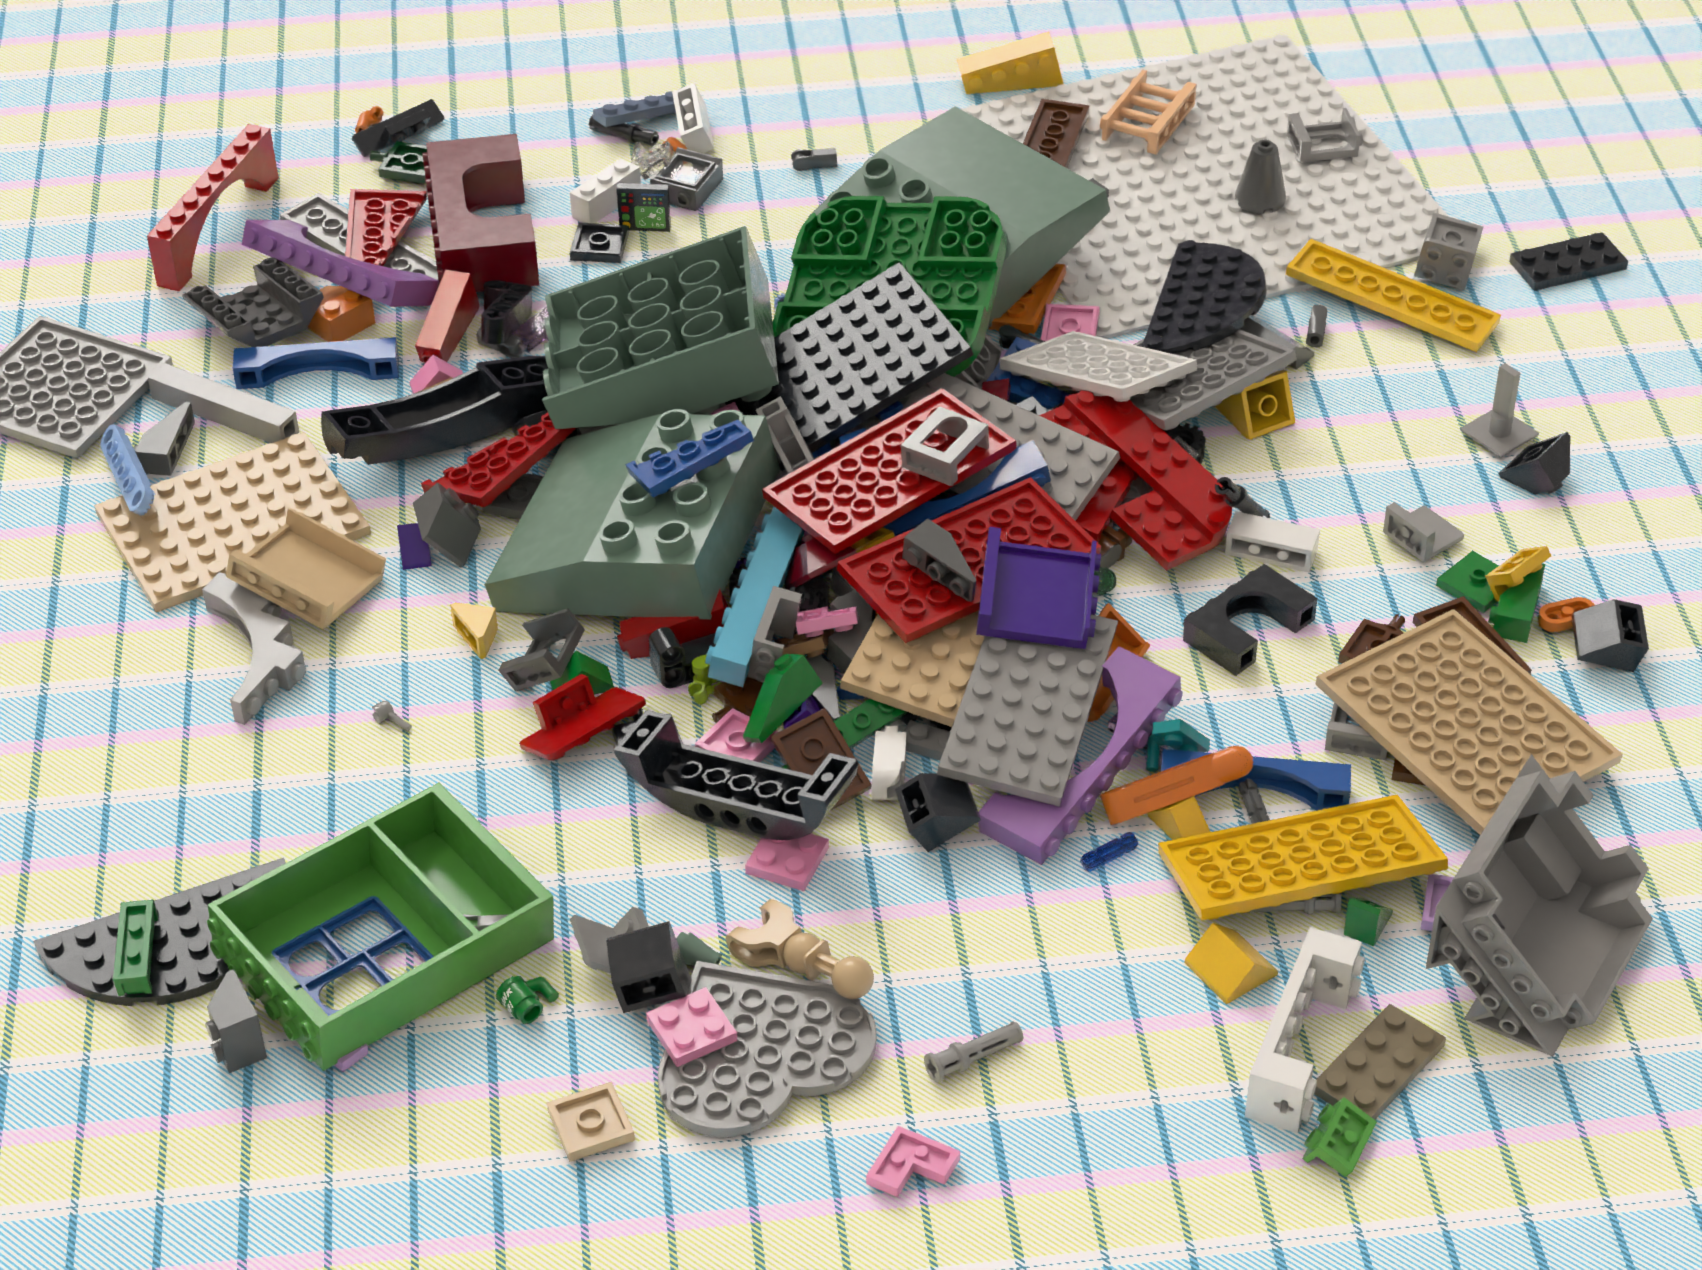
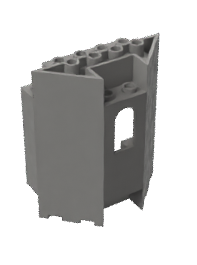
[1425,754,1653,1057]

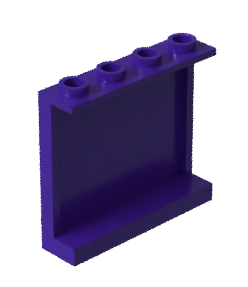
[976,527,1101,649]

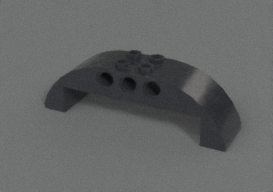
[613,710,858,840]

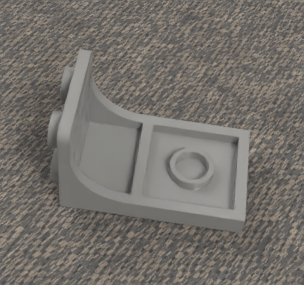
[1414,213,1484,290]

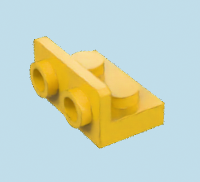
[1485,546,1552,601]

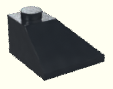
[1498,432,1571,495]

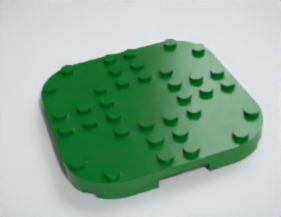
[773,196,1007,377]

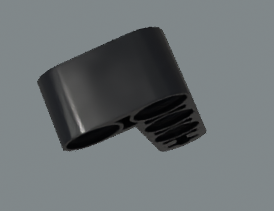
[481,280,533,345]
[648,627,716,689]

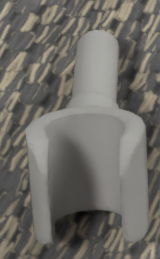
[372,701,412,732]

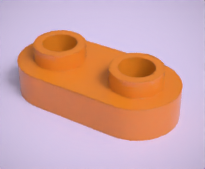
[1538,597,1595,632]

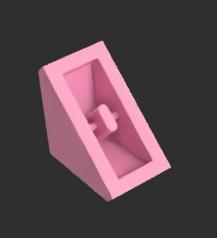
[409,355,463,394]

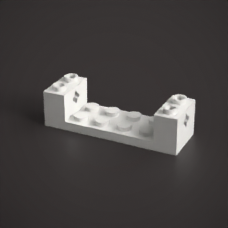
[1245,927,1365,1134]

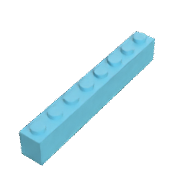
[705,507,805,687]

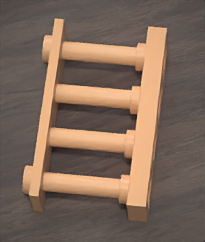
[1100,69,1197,155]

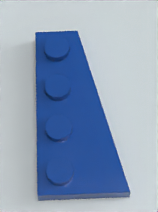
[625,420,754,498]

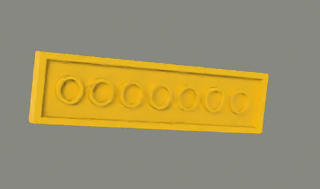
[1285,239,1501,352]

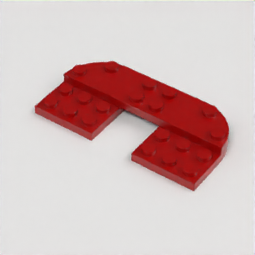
[1039,391,1232,571]

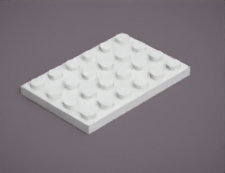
[999,331,1197,402]

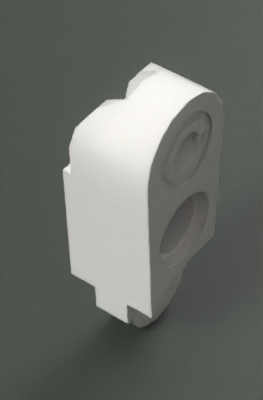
[871,725,907,801]

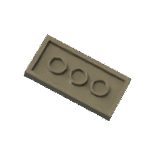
[1314,1004,1446,1120]

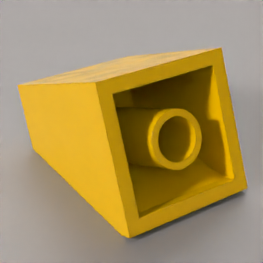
[1215,370,1296,440]

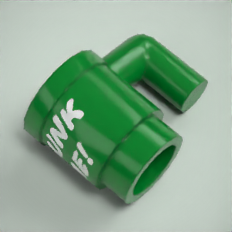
[496,976,559,1024]

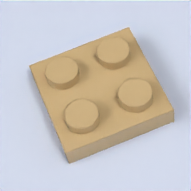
[546,1081,635,1162]

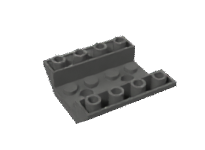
[182,258,324,347]

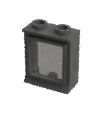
[650,147,723,211]

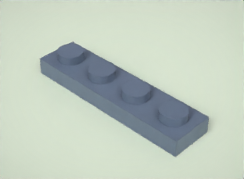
[593,91,676,127]

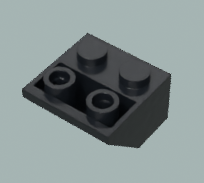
[1571,599,1649,672]
[895,773,981,852]
[606,921,692,1013]

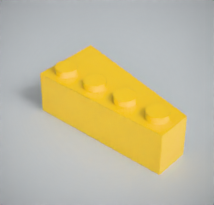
[956,31,1064,94]

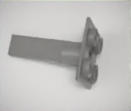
[1460,363,1539,458]

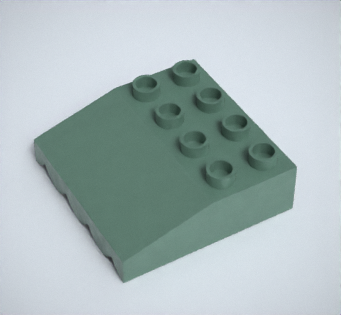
[808,106,1110,330]
[543,226,779,429]
[484,409,780,619]

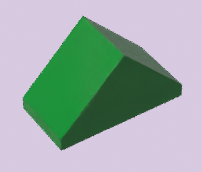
[550,650,614,695]
[1343,898,1393,946]

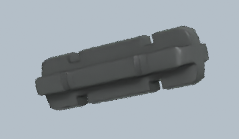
[1238,778,1270,824]

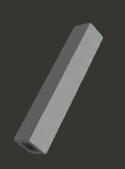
[148,363,299,443]

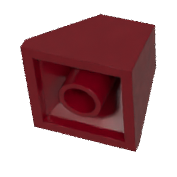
[784,534,857,590]

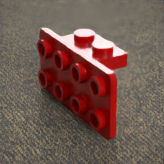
[519,674,646,761]

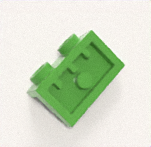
[1302,1097,1377,1177]

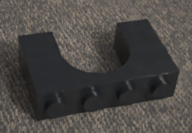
[1183,564,1318,676]

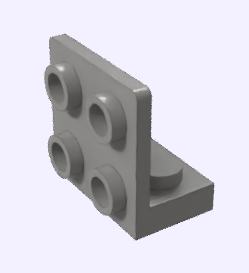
[1383,502,1464,563]
[570,907,649,974]

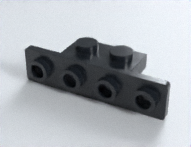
[351,99,445,157]

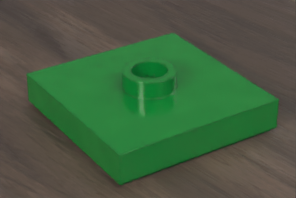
[1436,550,1499,613]

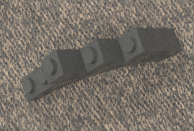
[827,566,874,699]

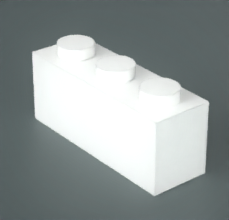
[672,83,714,154]
[570,158,641,223]
[1225,511,1320,573]

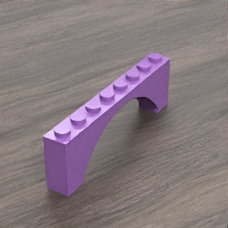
[241,219,439,307]
[978,646,1183,865]

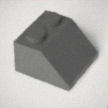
[413,482,481,568]
[205,969,267,1073]

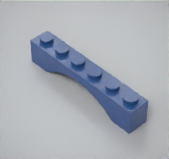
[232,337,399,389]
[883,440,1051,536]
[1161,749,1351,811]

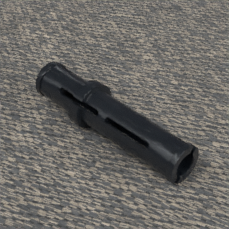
[588,115,659,147]
[1215,477,1270,518]

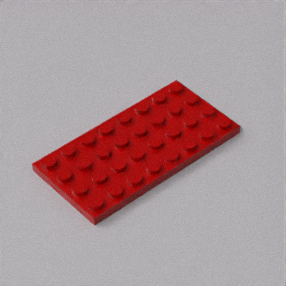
[762,388,1017,554]
[837,477,1101,643]

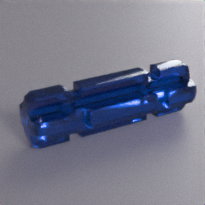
[1080,832,1139,872]

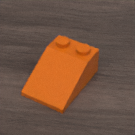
[307,285,376,342]

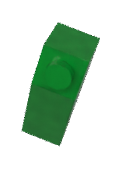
[1488,564,1546,643]
[743,654,823,743]

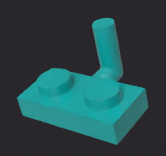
[1146,719,1210,772]

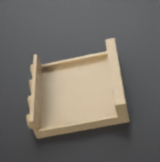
[226,507,386,630]

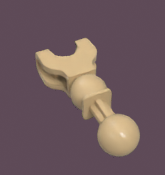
[725,899,874,999]

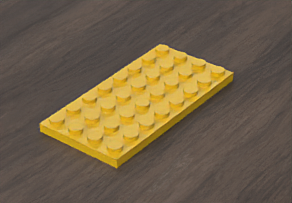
[1158,794,1448,921]

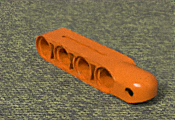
[1100,745,1254,825]

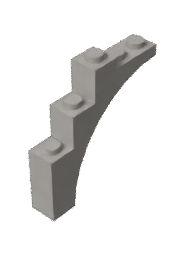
[202,572,306,725]

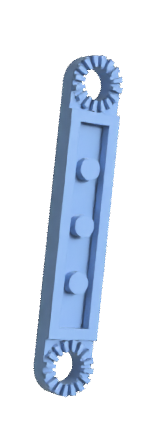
[100,424,155,516]

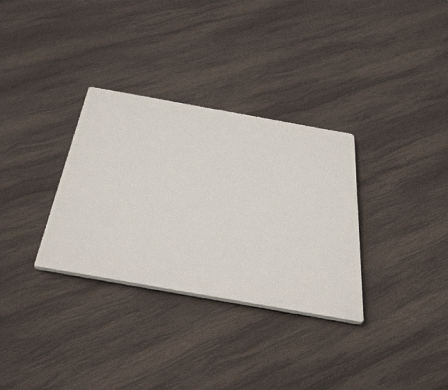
[937,35,1449,339]

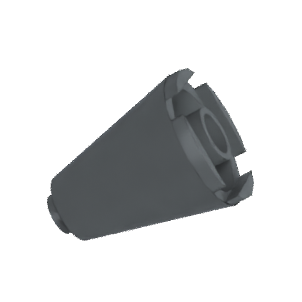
[1235,140,1286,214]

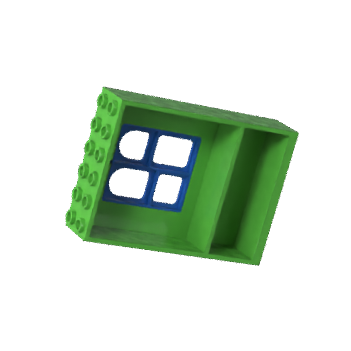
[207,782,554,1071]

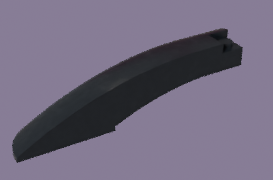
[321,356,548,465]

